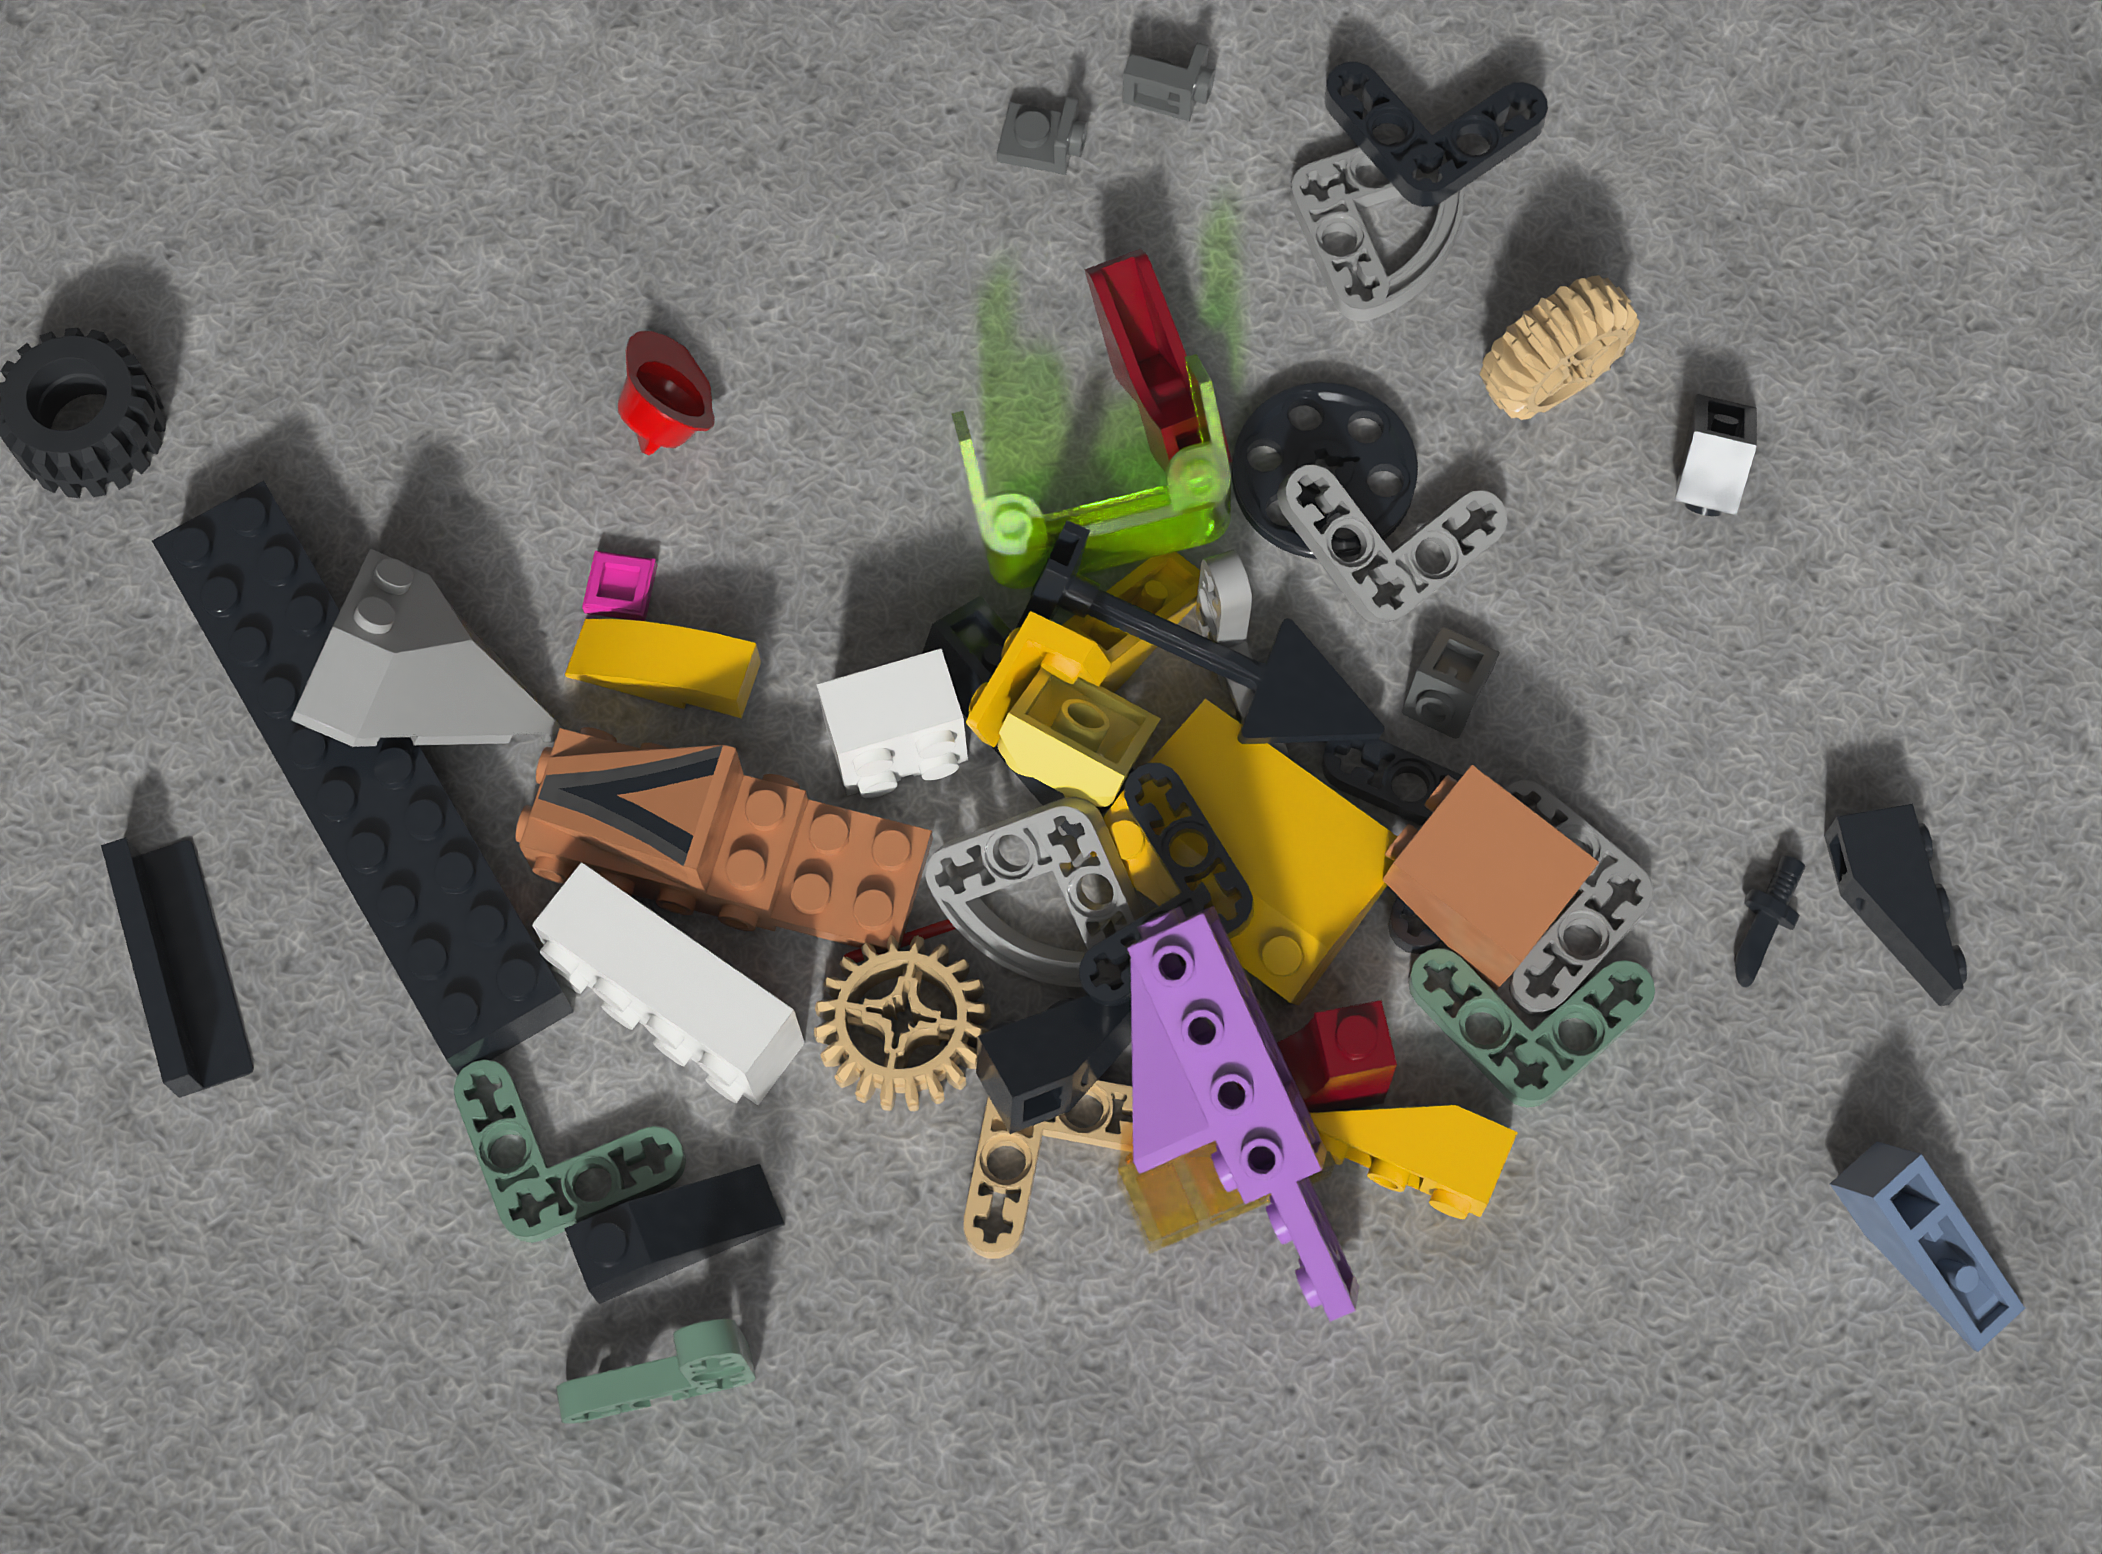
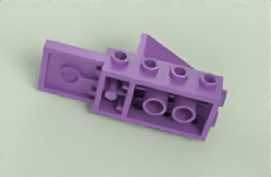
[1127,905,1359,1322]

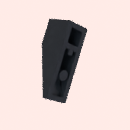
[564,1164,785,1304]

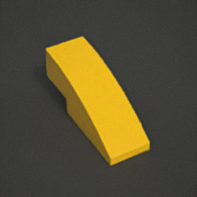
[565,619,761,718]

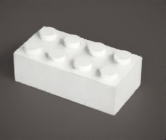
[532,862,805,1105]

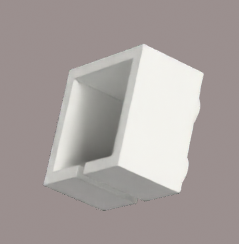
[816,649,968,798]

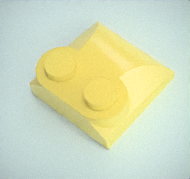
[998,667,1161,807]

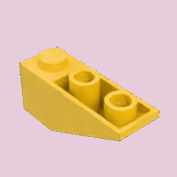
[1310,1105,1518,1219]

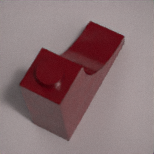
[1236,1000,1397,1113]

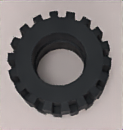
[0,328,166,498]

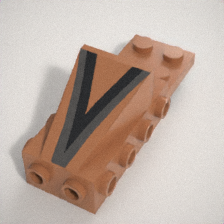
[516,727,933,954]

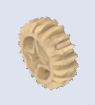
[1479,275,1640,420]
[814,935,991,1112]

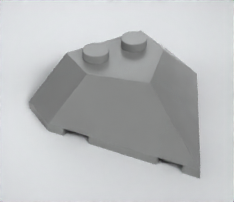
[291,549,565,747]

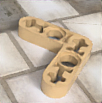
[964,1080,1133,1259]

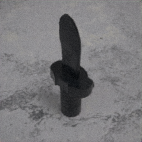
[1735,856,1806,988]

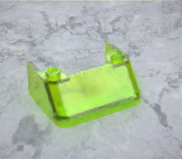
[951,354,1231,589]

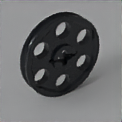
[1232,382,1418,559]

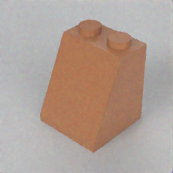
[1383,765,1599,991]

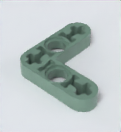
[1408,949,1655,1108]
[453,1060,686,1243]
[556,1319,756,1424]

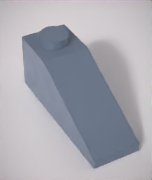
[1830,1141,2025,1352]

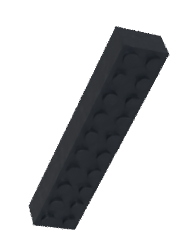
[152,480,574,1075]

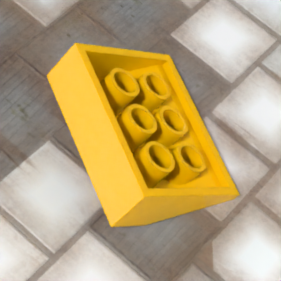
[1089,698,1398,1006]

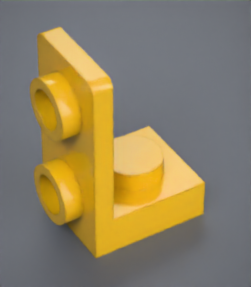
[966,611,1112,747]

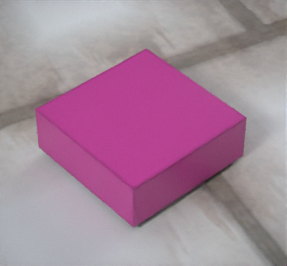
[582,551,658,621]

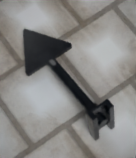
[1015,520,1385,744]

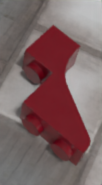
[1084,248,1232,484]

